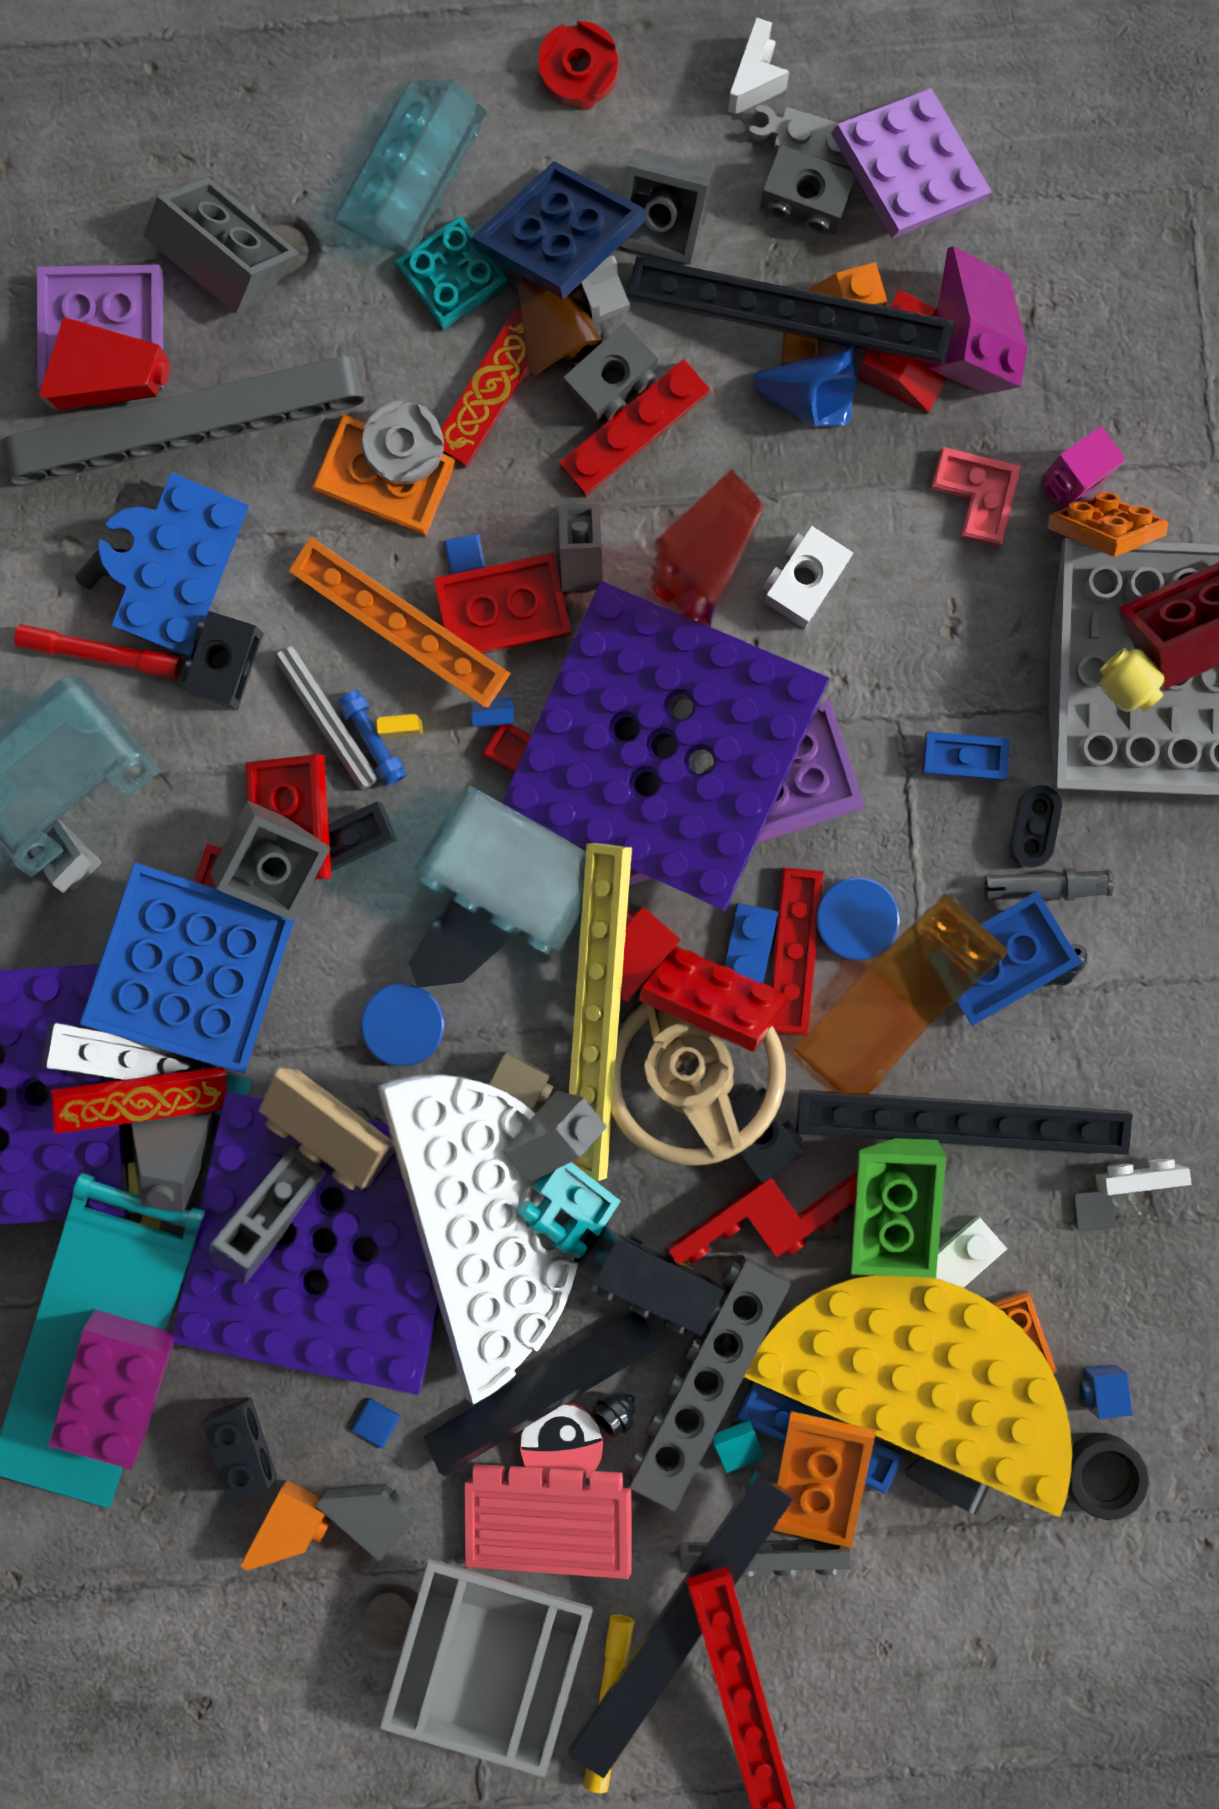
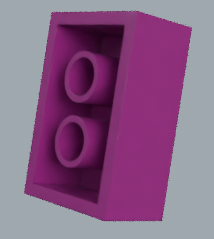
[48,1310,175,1470]

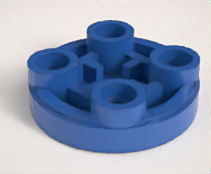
[816,877,900,960]
[361,983,445,1066]

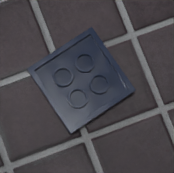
[471,161,646,299]

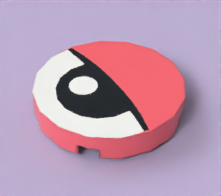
[520,1402,603,1483]

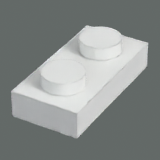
[1095,1158,1192,1195]

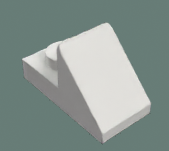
[728,18,789,115]

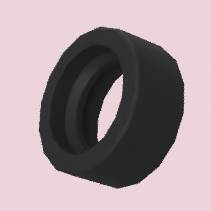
[1068,1433,1149,1520]

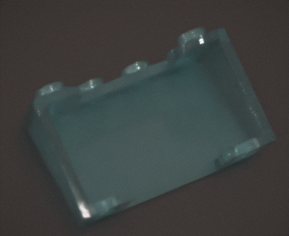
[0,676,161,877]
[414,784,586,955]

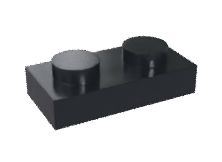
[328,801,397,871]

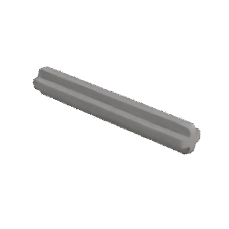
[274,646,378,790]

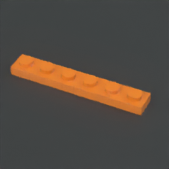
[289,537,511,708]

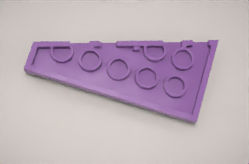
[629,699,865,885]

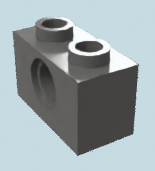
[760,145,856,234]
[563,322,658,425]

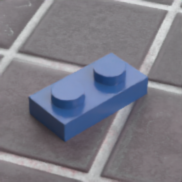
[922,731,1010,781]
[724,903,778,983]

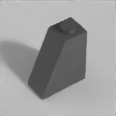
[129,1112,212,1213]

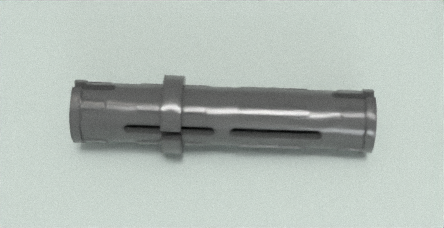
[984,868,1114,901]

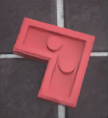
[930,447,1021,548]

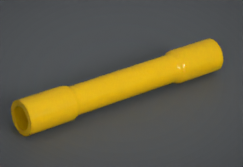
[583,1615,635,1793]

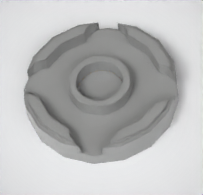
[362,401,444,484]

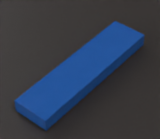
[735,1381,904,1494]

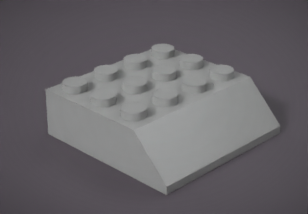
[380,1559,593,1778]

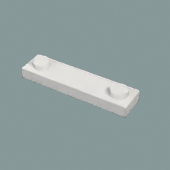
[936,1216,1007,1288]

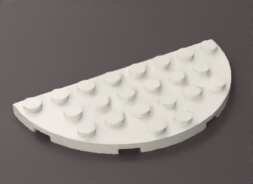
[378,1075,578,1404]

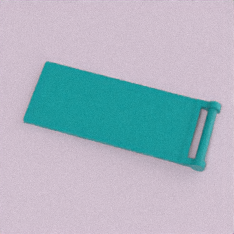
[0,1173,205,1508]

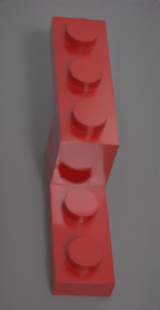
[668,1171,857,1265]

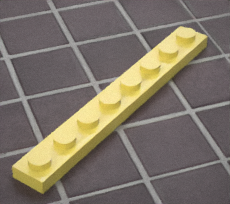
[569,843,632,1181]

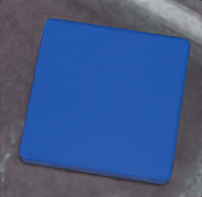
[444,533,486,575]
[351,1398,401,1449]

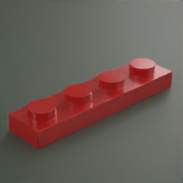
[559,359,710,497]

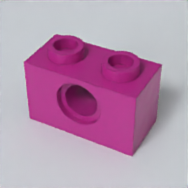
[1041,426,1126,509]

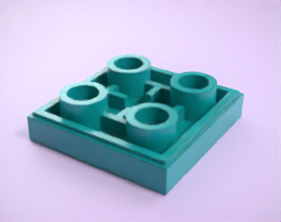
[395,215,509,331]

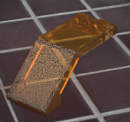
[794,893,1008,1094]

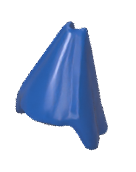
[753,347,857,427]

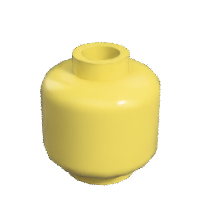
[1099,648,1164,712]

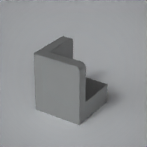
[579,256,630,324]

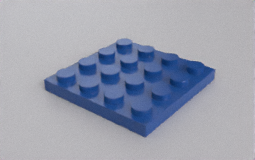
[79,863,296,1074]

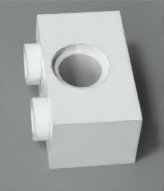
[763,526,853,629]

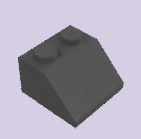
[620,148,715,265]
[210,800,330,921]

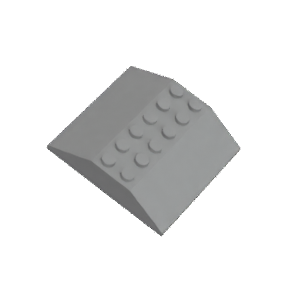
[1048,538,1219,796]

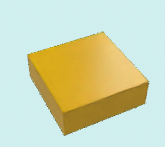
[376,714,423,739]

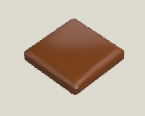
[781,333,820,366]

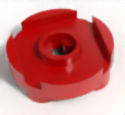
[539,21,619,110]

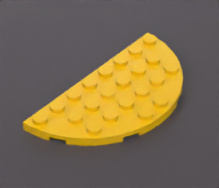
[744,1275,1072,1518]

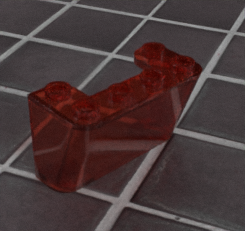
[651,469,763,627]

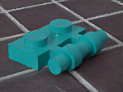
[517,1162,621,1258]

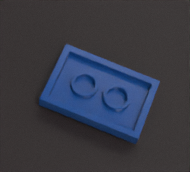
[929,891,1082,1026]

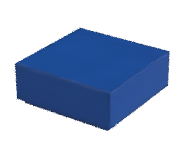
[471,697,515,727]

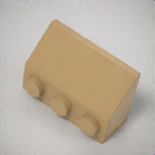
[259,1068,395,1189]

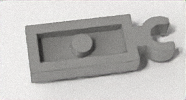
[748,105,852,170]

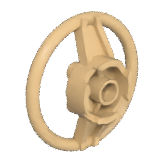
[611,1003,786,1166]

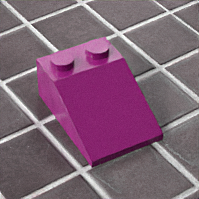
[928,246,1027,395]

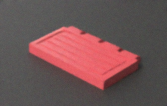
[465,1464,632,1579]

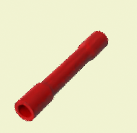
[14,624,182,681]

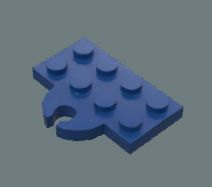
[98,472,249,658]

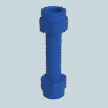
[337,690,407,787]

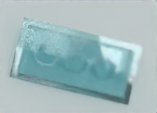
[333,79,487,253]

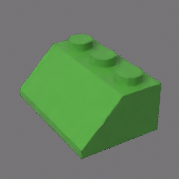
[850,1138,946,1278]

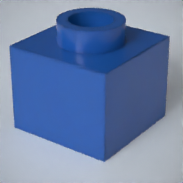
[1079,1365,1133,1419]

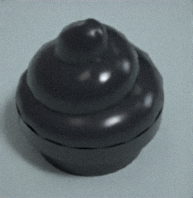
[593,1394,635,1437]

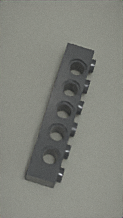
[626,1255,791,1512]

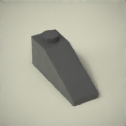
[209,1146,326,1286]

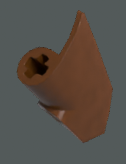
[518,277,602,377]

